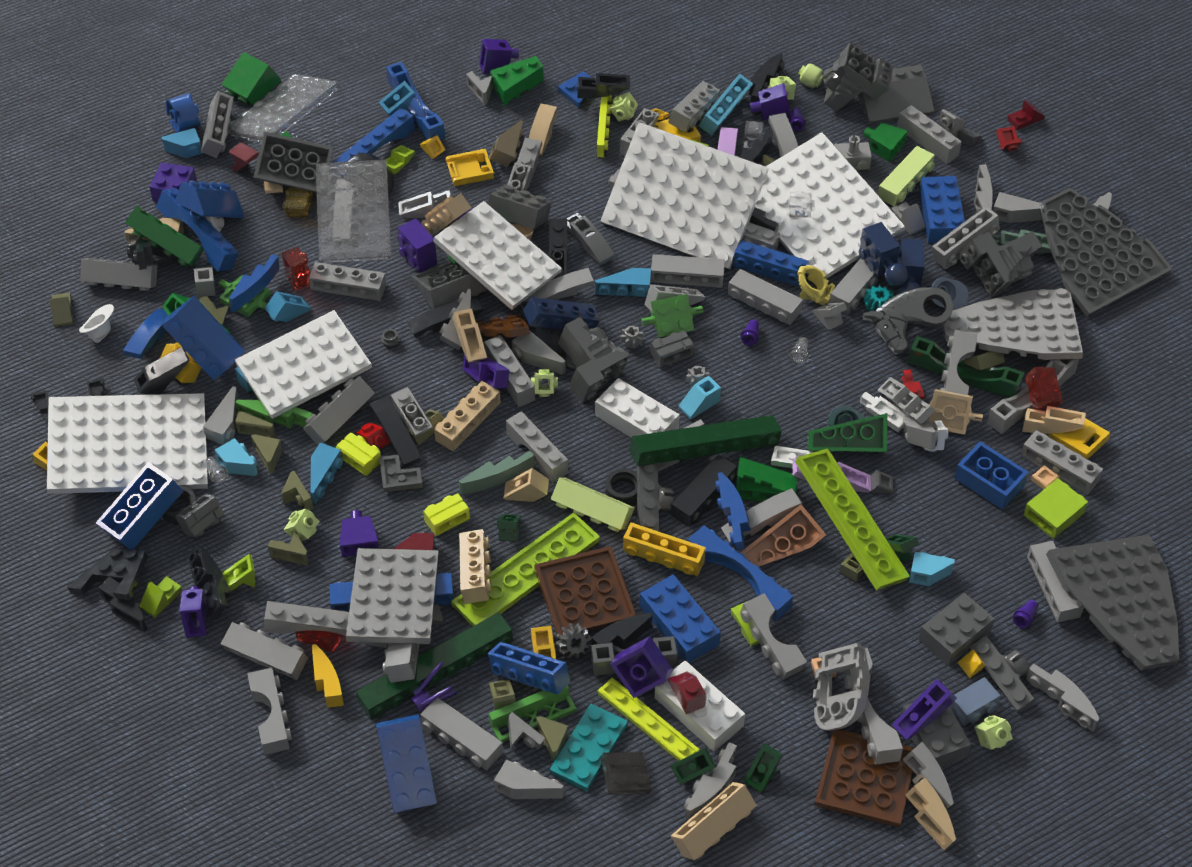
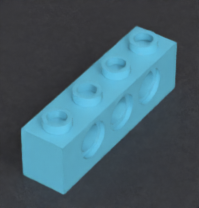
[699,74,753,136]

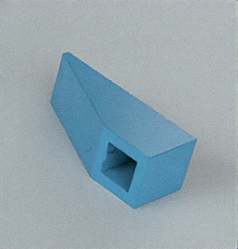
[595,268,651,297]
[311,443,343,505]

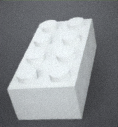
[595,378,679,438]
[655,661,745,752]

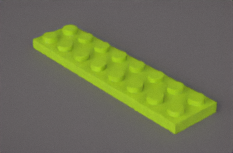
[795,449,910,591]
[451,512,600,626]

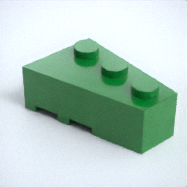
[490,56,544,106]
[736,457,797,502]

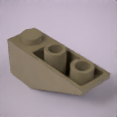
[489,120,524,167]

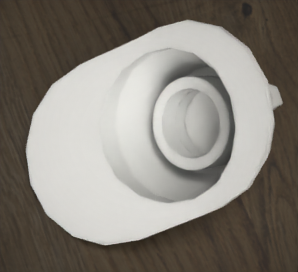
[79,304,114,343]

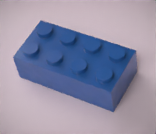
[919,176,965,243]
[96,462,184,549]
[640,574,721,663]
[376,714,437,813]

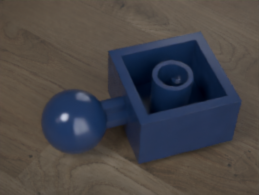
[858,222,909,286]
[898,239,924,294]

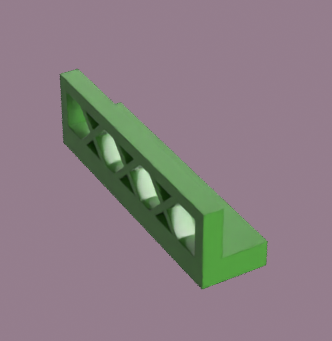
[489,685,576,743]

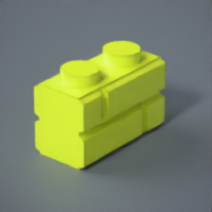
[336,433,381,476]
[423,494,470,536]

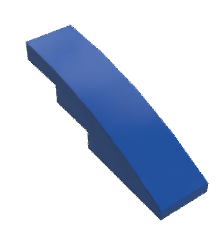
[229,254,279,312]
[123,308,168,359]

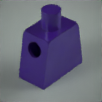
[479,39,519,74]
[750,83,790,120]
[340,510,379,557]
[180,586,207,637]

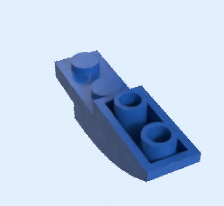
[716,472,751,551]

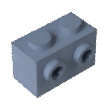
[950,677,1000,726]

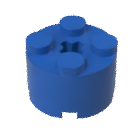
[165,93,201,132]

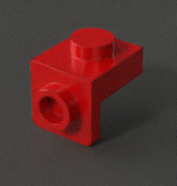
[996,126,1022,151]
[356,423,389,450]

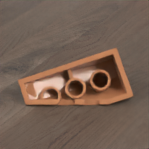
[740,504,826,567]

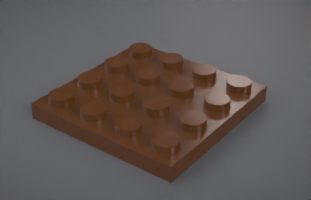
[534,546,636,639]
[814,729,915,828]

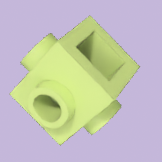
[768,76,796,100]
[610,92,638,121]
[531,369,558,397]
[284,509,320,541]
[974,716,1013,750]

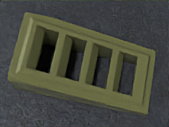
[235,411,275,438]
[839,553,864,582]

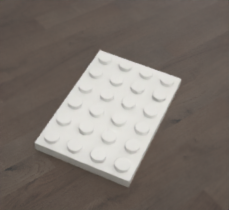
[433,201,562,310]
[235,310,372,419]

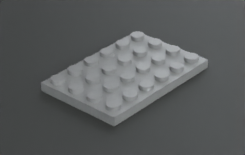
[346,548,439,644]

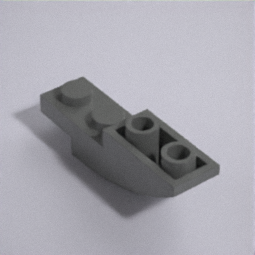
[566,212,615,265]

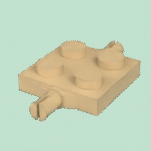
[929,389,983,435]

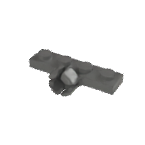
[637,463,674,532]
[969,636,1035,713]

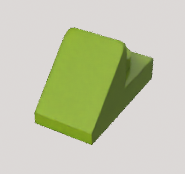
[222,554,255,592]
[139,576,183,618]

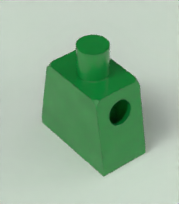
[863,123,907,162]

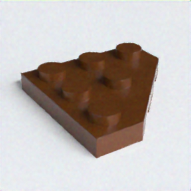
[475,314,530,337]

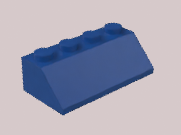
[175,180,244,218]
[162,296,245,380]

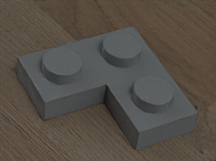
[380,455,423,492]

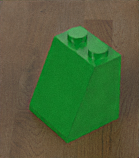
[221,52,281,105]

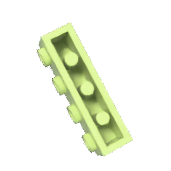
[878,146,935,207]
[551,478,635,532]

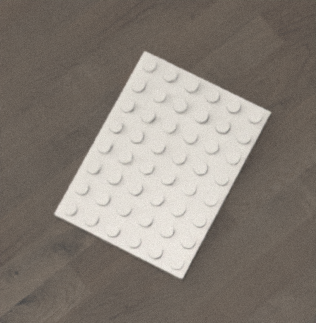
[601,122,769,269]
[755,133,905,279]
[47,393,208,494]

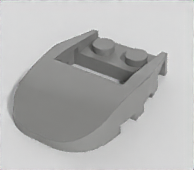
[813,643,870,731]

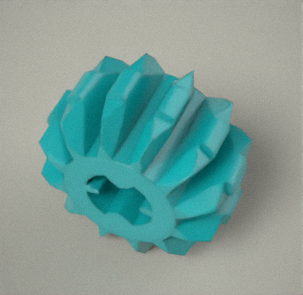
[864,285,895,311]

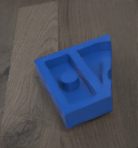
[558,71,591,108]

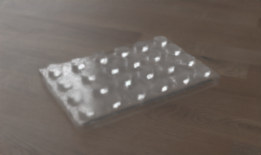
[227,74,340,142]
[316,159,391,263]

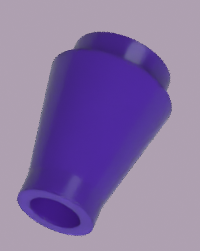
[789,108,805,131]
[741,320,759,346]
[1013,600,1039,628]

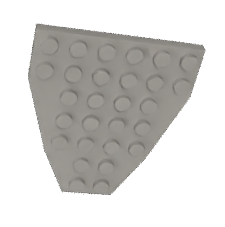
[944,288,1083,360]

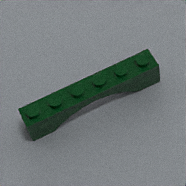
[908,336,1025,398]

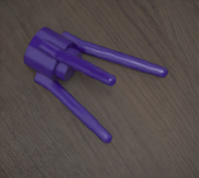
[411,661,456,712]

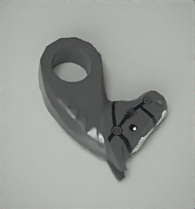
[862,288,954,355]

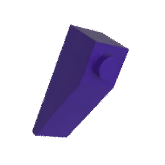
[892,679,957,740]

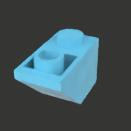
[679,376,721,420]
[215,438,258,476]
[909,552,955,586]

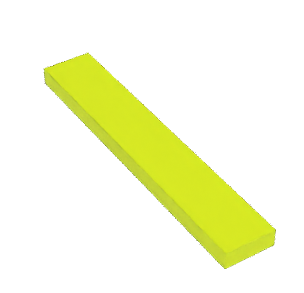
[598,677,699,761]

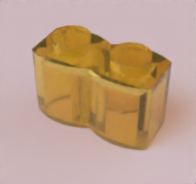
[283,187,313,218]

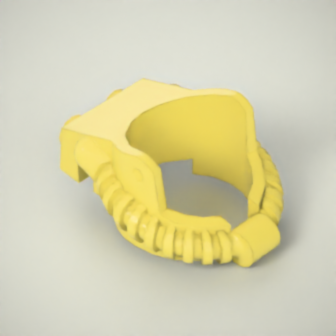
[797,265,835,305]

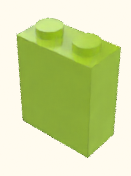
[1024,478,1088,539]

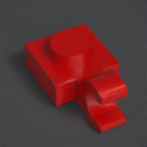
[901,369,925,401]

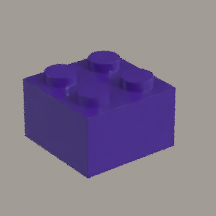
[149,163,197,202]
[397,218,438,273]
[610,636,673,698]

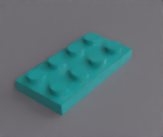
[549,704,628,791]

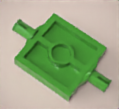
[218,275,271,317]
[641,294,703,338]

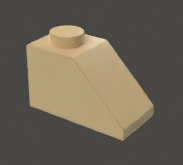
[504,468,549,502]

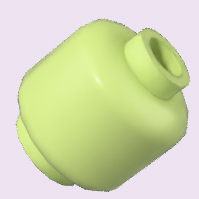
[798,63,824,89]

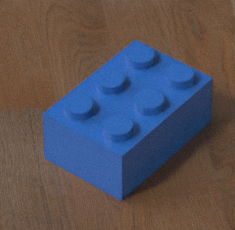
[954,441,1029,510]

